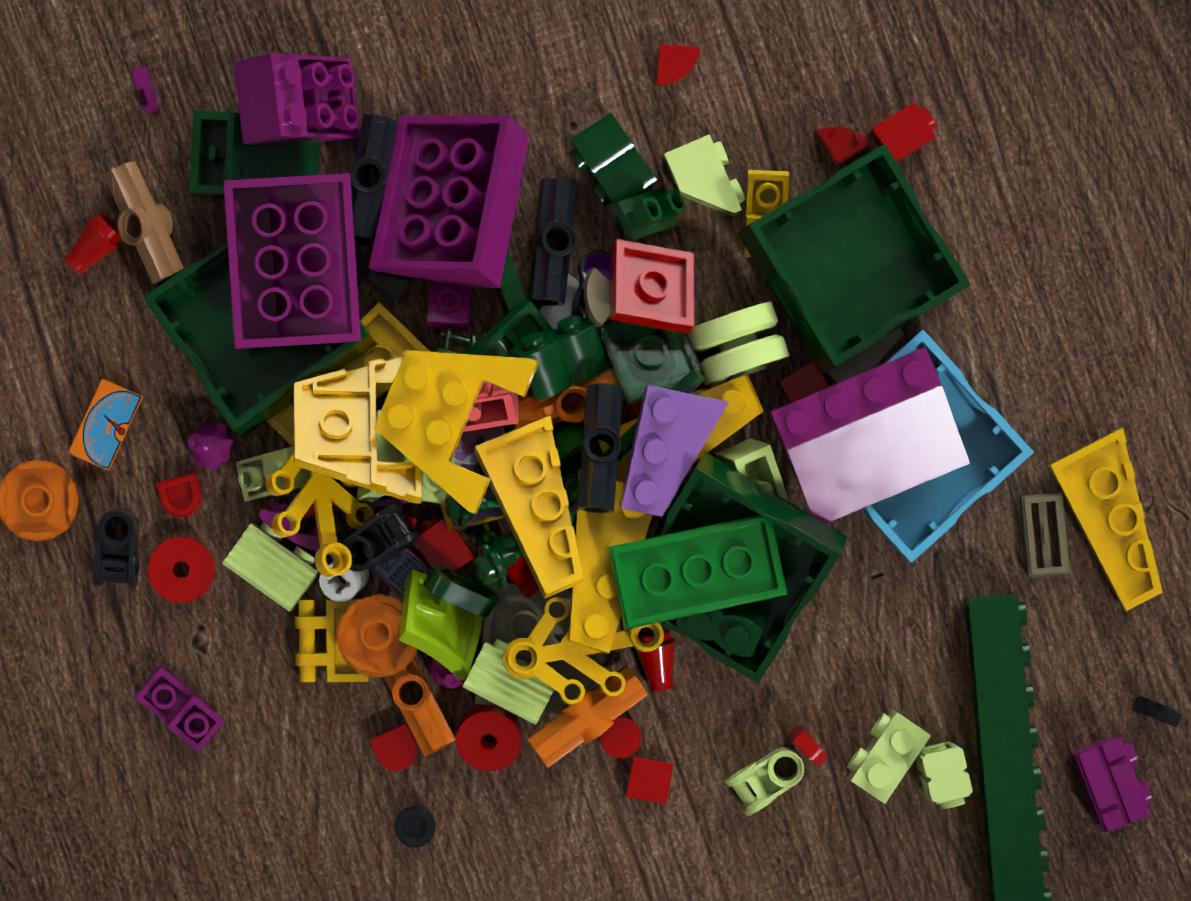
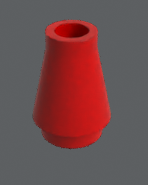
[64,213,121,274]
[636,628,675,691]

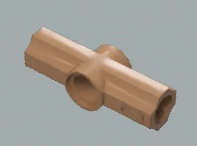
[104,161,184,288]

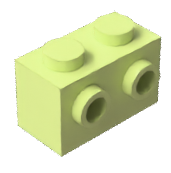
[847,709,931,804]

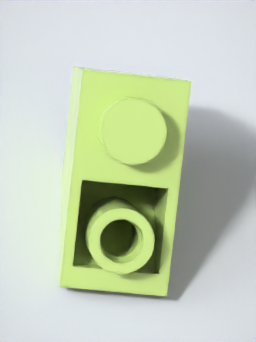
[663,134,745,217]
[235,446,332,502]

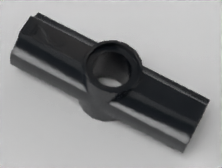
[350,114,399,242]
[528,178,577,306]
[577,383,623,514]

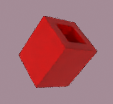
[869,102,937,162]
[415,514,476,571]

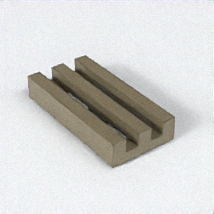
[1020,492,1070,578]

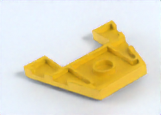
[293,350,422,504]
[374,350,539,514]

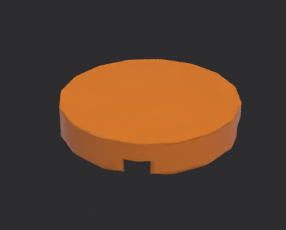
[0,460,80,542]
[336,594,417,678]

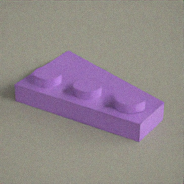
[619,384,729,517]

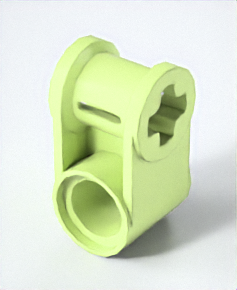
[724,747,804,816]

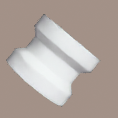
[319,561,369,602]

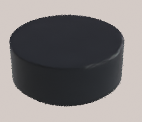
[394,805,436,848]

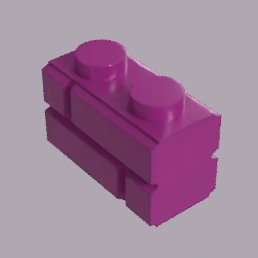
[1071,735,1153,833]

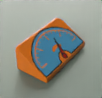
[68,379,143,471]

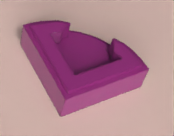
[130,66,161,114]

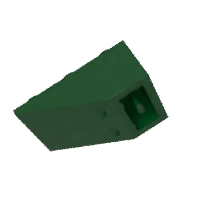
[189,110,321,199]

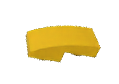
[744,170,789,257]

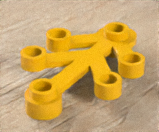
[265,433,374,577]
[503,597,664,705]

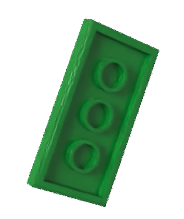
[607,515,788,630]

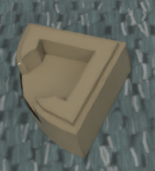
[583,268,611,327]

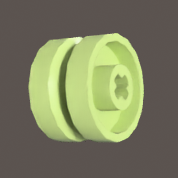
[688,301,790,385]

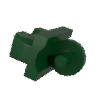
[610,187,686,242]

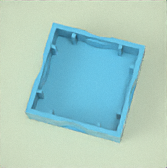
[860,330,1034,563]

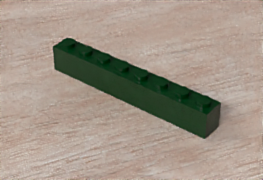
[964,593,1052,901]

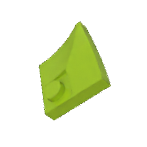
[398,569,483,681]

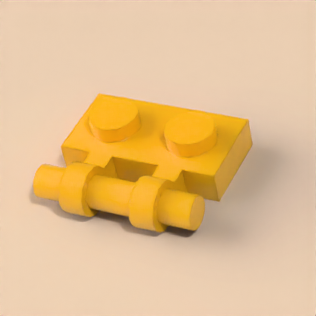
[294,599,369,682]

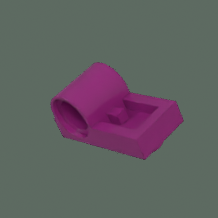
[427,281,472,332]

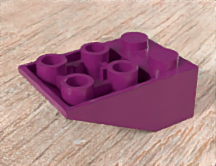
[233,53,360,145]

